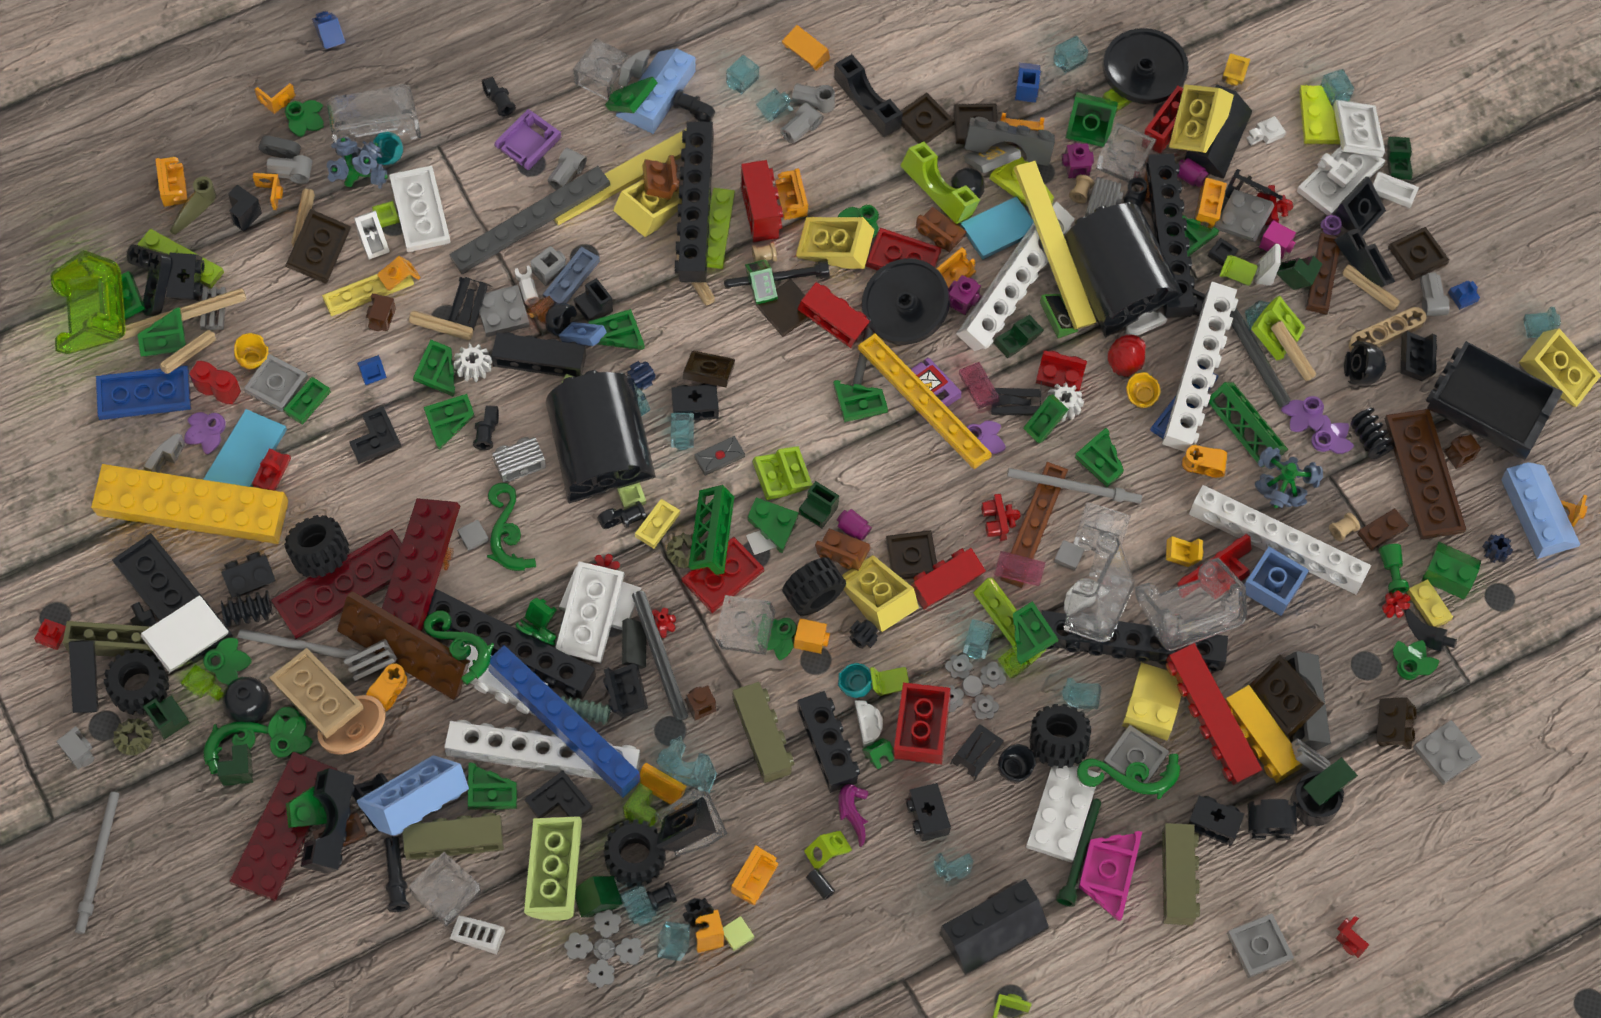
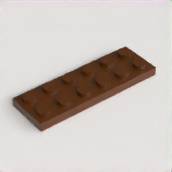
[1384,409,1466,540]
[337,591,470,700]

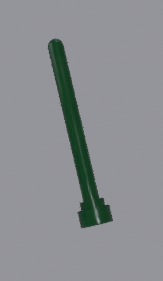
[1056,798,1101,907]

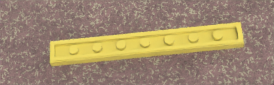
[554,129,699,226]
[1013,161,1096,330]

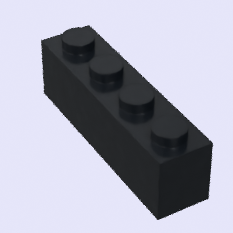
[491,332,586,377]

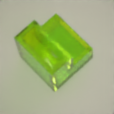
[623,783,657,827]

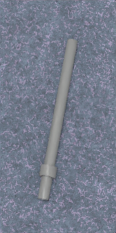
[1007,468,1142,504]
[238,629,378,665]
[75,792,120,934]

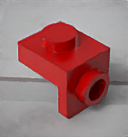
[1336,915,1369,958]

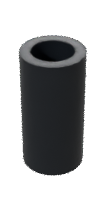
[806,868,835,900]

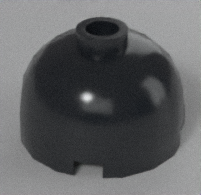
[1344,341,1387,386]
[222,677,271,723]

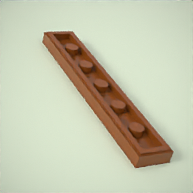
[1000,462,1068,588]

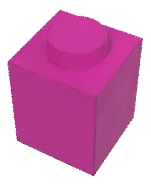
[1259,220,1296,259]

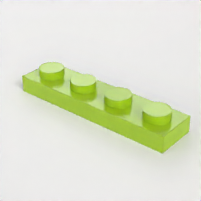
[707,187,735,269]
[137,228,224,289]
[973,577,1046,665]

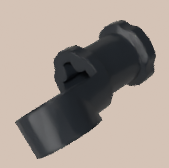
[482,76,516,117]
[673,89,715,122]
[1124,177,1147,207]
[473,405,499,450]
[597,501,647,529]

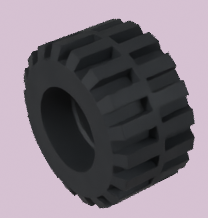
[284,515,350,578]
[782,557,846,616]
[104,649,169,715]
[1030,704,1091,768]
[604,819,666,887]

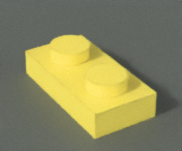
[635,499,680,548]
[1406,579,1453,627]

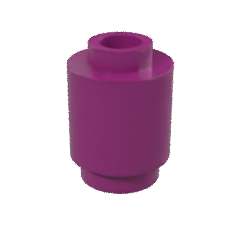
[1177,158,1209,188]
[837,509,872,541]

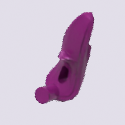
[838,784,868,847]

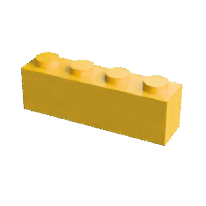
[1225,685,1303,783]

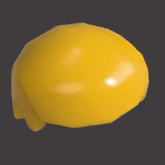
[234,333,269,369]
[1126,372,1161,408]

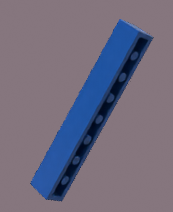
[488,645,640,798]

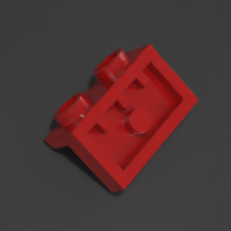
[1036,351,1087,391]

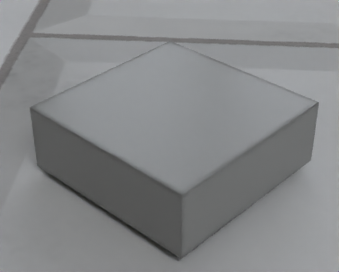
[457,520,489,551]
[1054,540,1085,571]

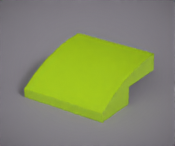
[1251,296,1305,360]
[752,446,813,500]

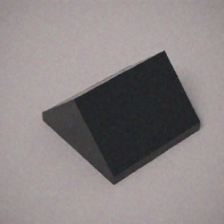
[1335,176,1386,236]
[656,797,716,852]

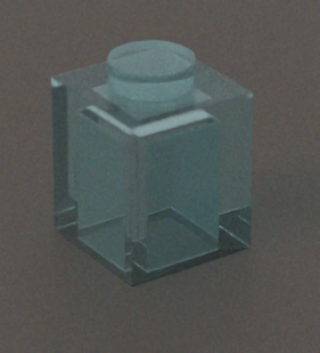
[1053,35,1089,73]
[726,55,759,94]
[1320,69,1354,106]
[671,413,694,450]
[963,619,995,659]
[657,921,690,961]

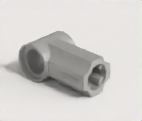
[792,83,835,113]
[781,103,824,144]
[548,147,587,190]
[266,155,313,184]
[1420,273,1449,316]

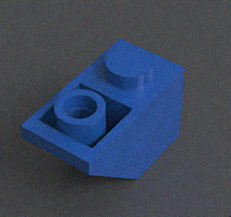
[312,11,346,49]
[1015,62,1041,103]

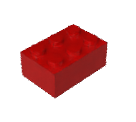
[740,160,783,242]
[894,682,951,764]

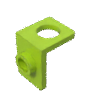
[1219,255,1258,286]
[870,667,909,696]
[804,831,852,869]
[992,994,1031,1018]

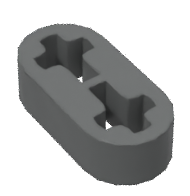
[258,135,301,159]

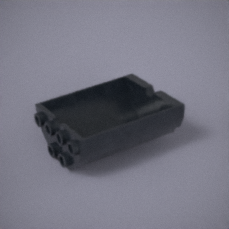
[1064,202,1184,338]
[1426,341,1563,460]
[546,370,656,504]

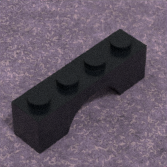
[834,54,903,137]
[301,768,355,874]

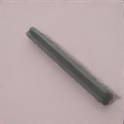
[1229,307,1291,407]
[632,590,688,721]

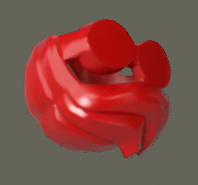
[1107,335,1146,377]

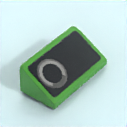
[1040,294,1078,338]

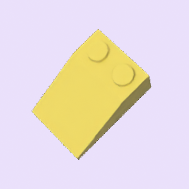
[1169,84,1234,153]
[613,179,682,237]
[796,217,874,269]
[1519,328,1601,407]
[842,555,919,632]
[1122,662,1181,740]

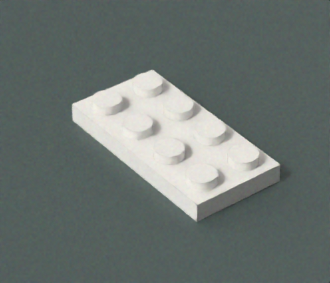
[1297,146,1386,216]
[389,166,451,252]
[556,562,625,664]
[1026,765,1100,863]

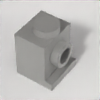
[530,246,566,286]
[56,727,95,770]

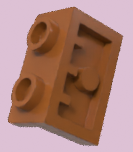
[642,155,679,199]
[916,207,966,253]
[815,528,871,571]

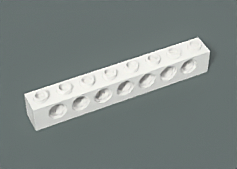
[956,201,1075,351]
[1162,282,1238,452]
[1189,485,1371,594]
[444,720,640,780]

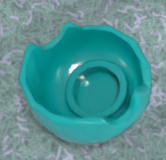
[373,131,403,165]
[838,663,873,699]

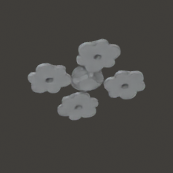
[945,654,1006,720]
[564,910,644,988]

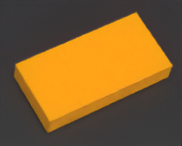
[638,763,687,808]

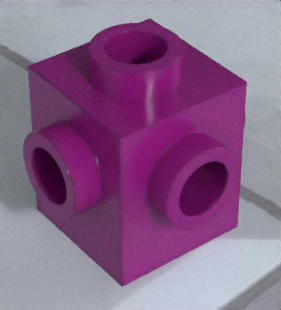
[1062,143,1094,179]
[949,275,982,315]

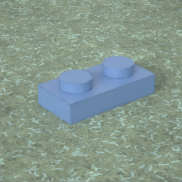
[559,322,607,346]

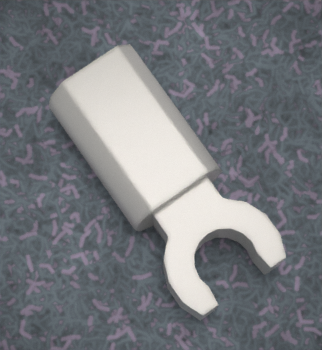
[515,265,539,305]

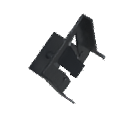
[1224,169,1283,200]
[448,277,493,330]
[991,381,1042,416]
[950,724,1004,781]

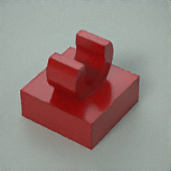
[34,619,66,650]

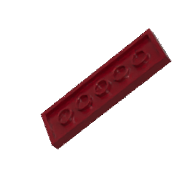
[382,498,460,632]
[271,529,402,639]
[230,752,338,902]

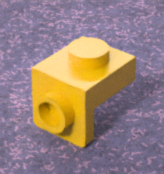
[1222,53,1250,86]
[1166,536,1204,567]

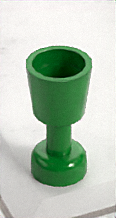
[1378,544,1410,594]

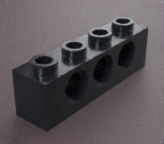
[797,691,860,793]

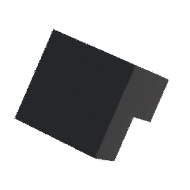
[228,185,262,232]
[574,278,613,323]

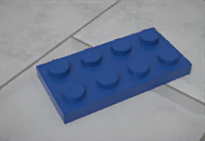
[96,366,191,420]

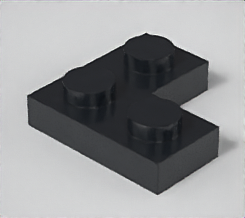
[349,406,401,464]
[524,771,593,818]

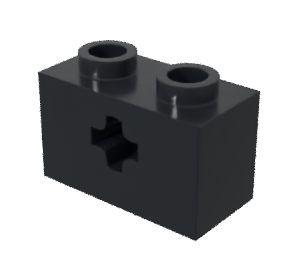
[166,252,205,301]
[671,383,719,422]
[906,783,951,842]
[1188,795,1245,846]

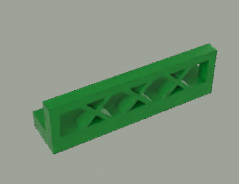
[1209,382,1289,467]
[688,485,734,575]

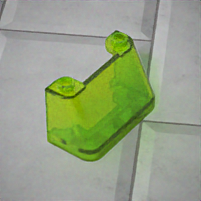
[50,250,126,354]

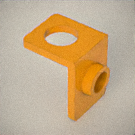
[255,83,295,114]
[253,173,283,210]
[377,256,421,291]
[1560,495,1588,527]

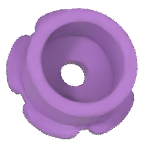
[1321,215,1342,235]

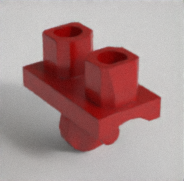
[1257,185,1293,225]
[252,448,291,491]
[981,494,1021,541]

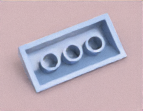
[616,48,695,134]
[1501,462,1581,559]
[357,755,469,836]

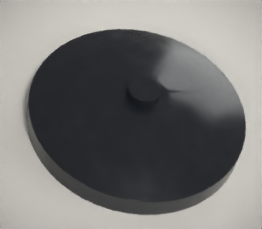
[1103,28,1188,104]
[862,258,950,345]

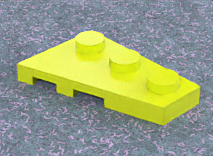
[1299,85,1341,145]
[989,147,1054,207]

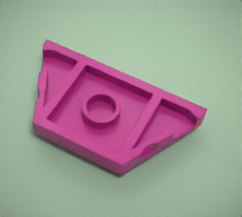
[1079,831,1142,921]

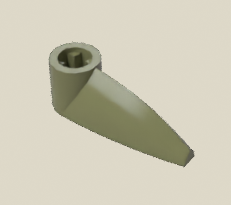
[170,176,216,235]

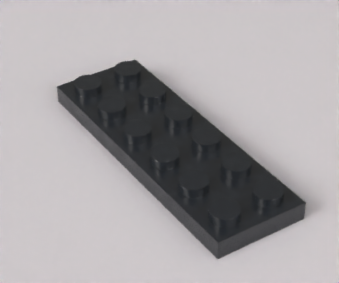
[112,533,233,664]

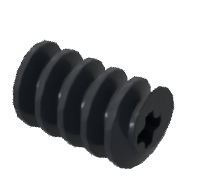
[1350,408,1394,459]
[221,590,273,627]

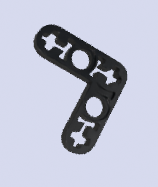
[127,244,171,316]

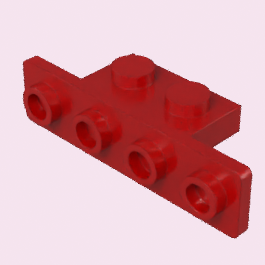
[1177,534,1252,600]

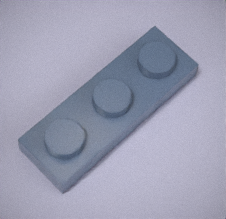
[543,247,600,305]

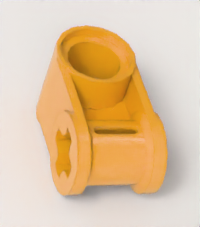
[1182,445,1227,478]
[366,664,408,712]

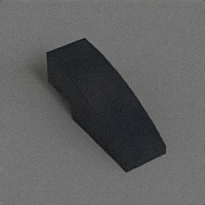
[1334,228,1395,288]

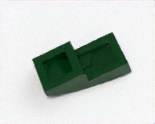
[1387,137,1413,180]
[994,314,1044,358]
[1304,757,1358,806]

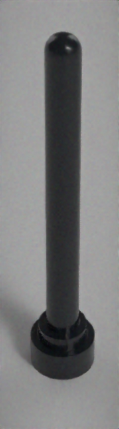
[724,260,830,288]

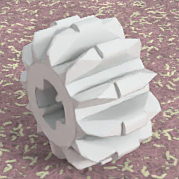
[454,343,492,383]
[1045,383,1084,422]

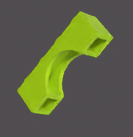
[900,142,980,224]

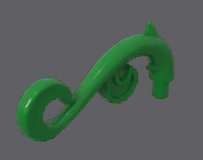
[487,483,536,571]
[423,611,494,685]
[203,707,300,774]
[1077,754,1180,799]

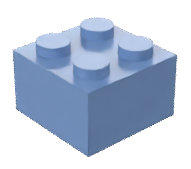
[1241,546,1309,616]

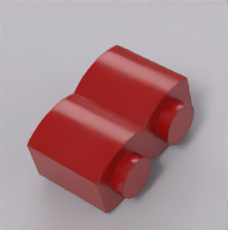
[189,361,241,404]

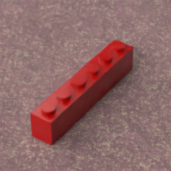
[1166,643,1262,786]

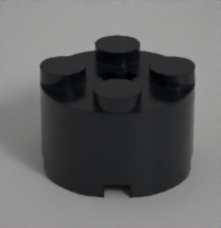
[1290,771,1344,826]
[1247,799,1297,841]

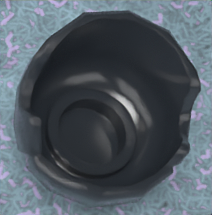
[951,167,984,198]
[545,303,577,337]
[997,744,1036,783]

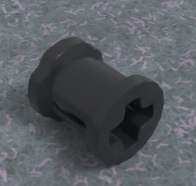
[646,882,677,912]

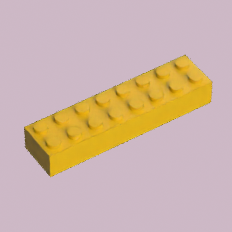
[91,464,289,544]

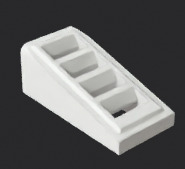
[1255,244,1281,285]
[450,915,505,955]

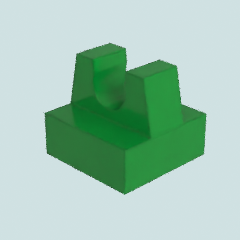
[524,597,557,629]
[862,738,894,769]

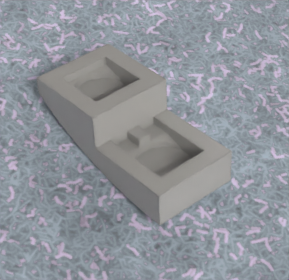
[618,49,650,87]
[143,433,185,473]

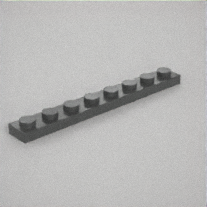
[449,166,611,274]

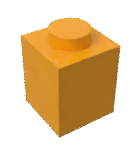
[794,618,830,654]

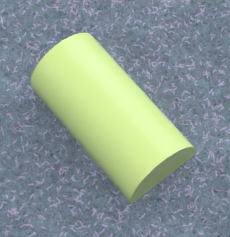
[524,817,582,921]

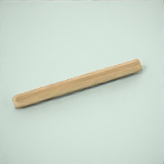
[115,288,246,340]

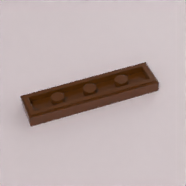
[1305,233,1340,315]

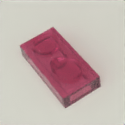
[959,362,999,409]
[994,551,1046,586]

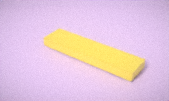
[322,274,414,317]

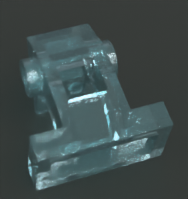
[656,736,717,795]

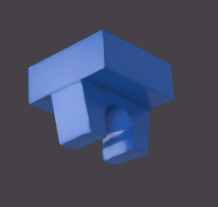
[1448,280,1480,310]
[357,355,387,385]

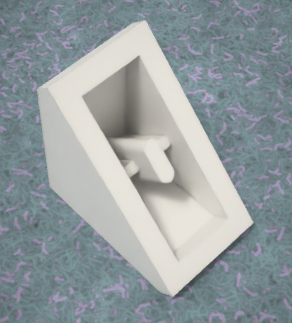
[354,210,390,259]

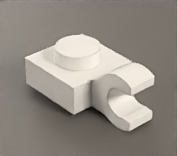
[1246,116,1286,145]
[1318,153,1358,189]

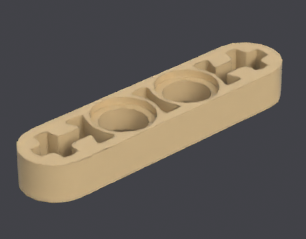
[1349,307,1426,351]

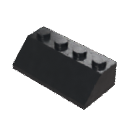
[1184,84,1252,179]
[940,879,1049,975]

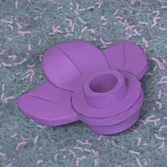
[1281,396,1325,432]
[184,412,226,455]
[1311,415,1354,454]
[967,421,1006,462]

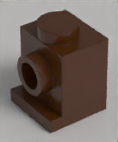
[366,293,396,332]
[1443,434,1481,469]
[684,685,716,721]

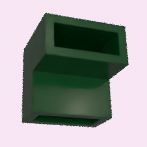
[1277,255,1322,290]
[799,481,839,529]
[143,696,190,740]
[217,744,253,786]
[575,876,623,917]

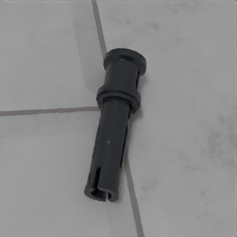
[384,837,410,912]

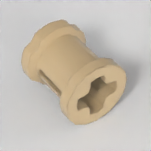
[1069,175,1094,204]
[752,242,777,262]
[1329,513,1360,542]

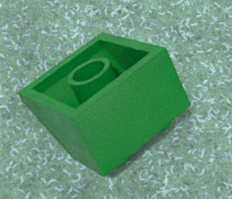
[1065,92,1118,148]
[1421,542,1481,600]

